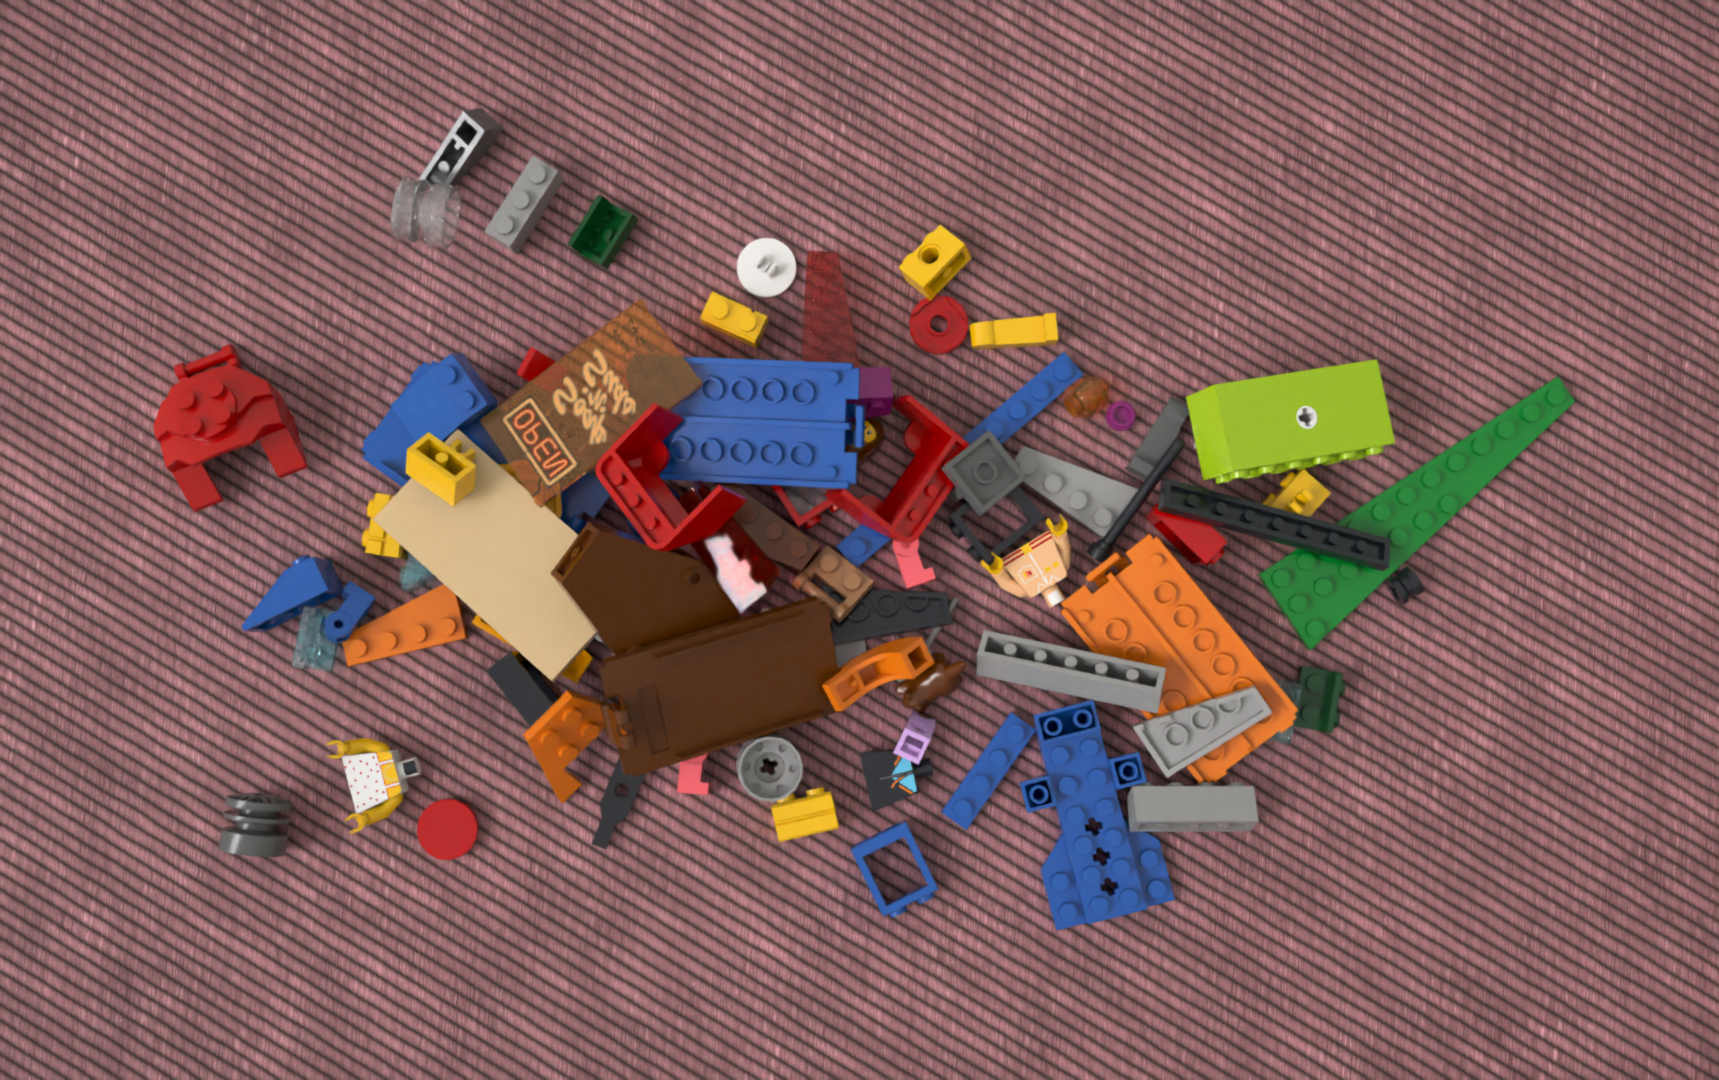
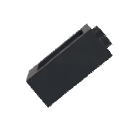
[948,486,1044,564]
[486,651,559,727]

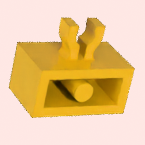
[405,432,477,507]
[1261,469,1331,517]

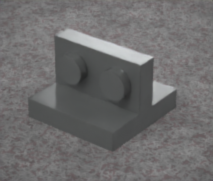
[941,430,1027,516]

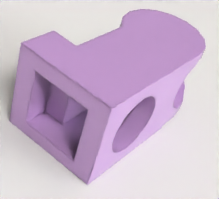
[893,710,936,765]

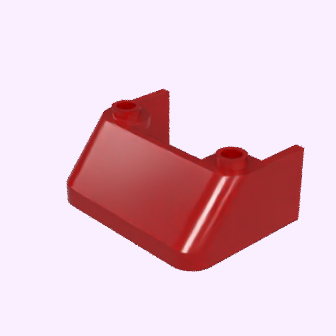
[824,395,969,543]
[595,402,747,552]

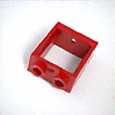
[1144,501,1227,567]

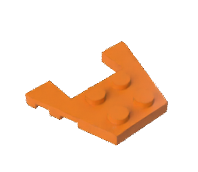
[523,690,627,803]

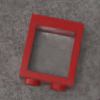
[771,485,841,530]

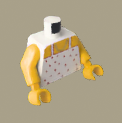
[326,738,421,834]

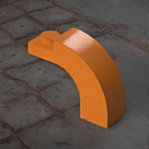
[822,637,935,711]

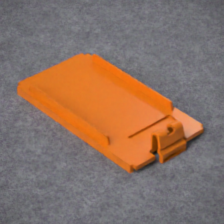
[1061,533,1298,783]

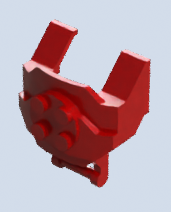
[153,344,308,512]

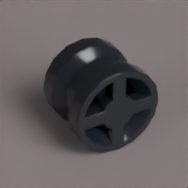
[1385,567,1424,605]

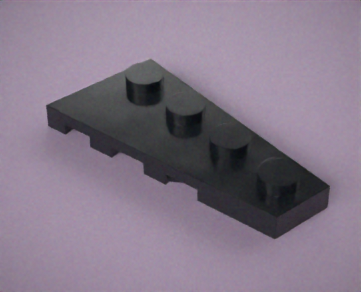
[822,585,952,646]

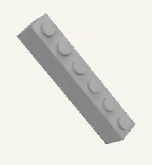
[977,630,1166,714]

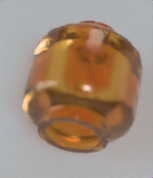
[1063,374,1109,419]

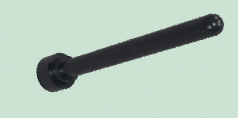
[1086,438,1185,563]

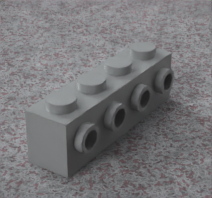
[1127,782,1259,832]

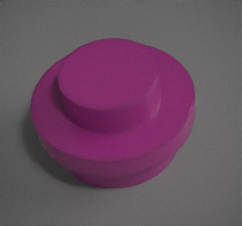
[1106,401,1136,431]

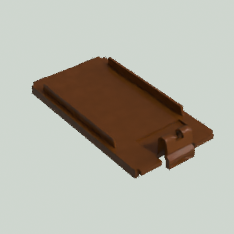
[599,596,839,777]

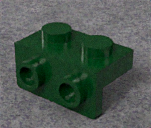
[568,195,639,270]

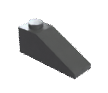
[418,108,503,199]

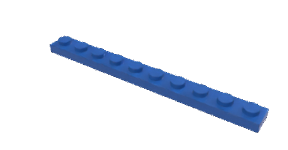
[836,352,1083,568]

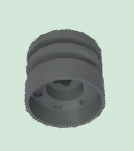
[219,793,293,857]

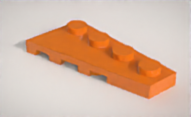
[342,584,468,667]

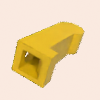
[969,313,1058,349]

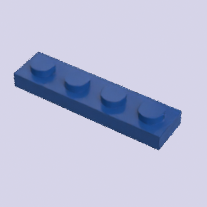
[941,712,1036,830]

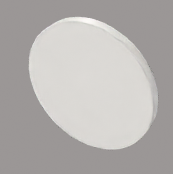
[737,238,796,298]

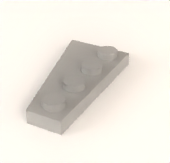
[1014,446,1138,539]
[1132,685,1272,778]

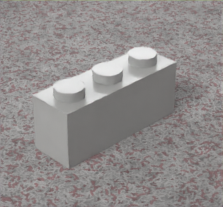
[484,156,564,255]

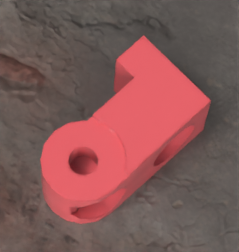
[893,539,936,590]
[677,753,711,795]

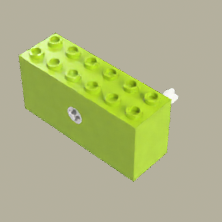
[1186,359,1395,484]

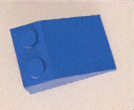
[390,353,498,442]
[242,555,344,632]

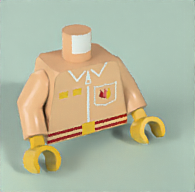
[981,514,1071,608]

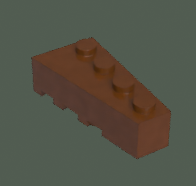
[700,482,821,572]

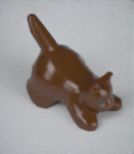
[896,652,967,715]

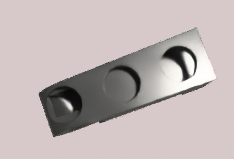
[1124,396,1189,481]

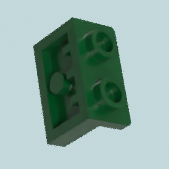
[1292,666,1345,733]

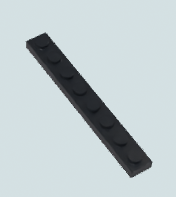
[1158,478,1391,571]

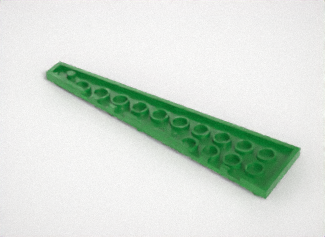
[1257,377,1575,650]

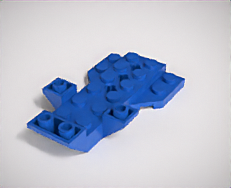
[1019,700,1175,930]

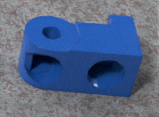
[324,581,375,643]

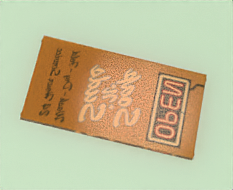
[480,299,703,508]

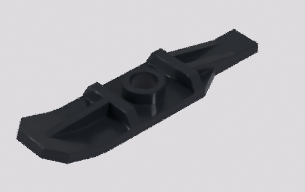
[592,758,646,849]

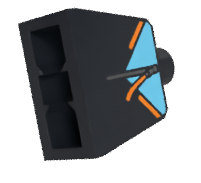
[860,750,934,811]

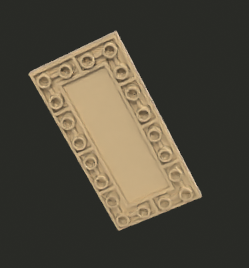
[373,429,597,682]

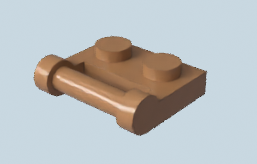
[792,545,874,622]

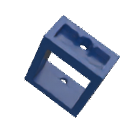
[850,820,938,918]

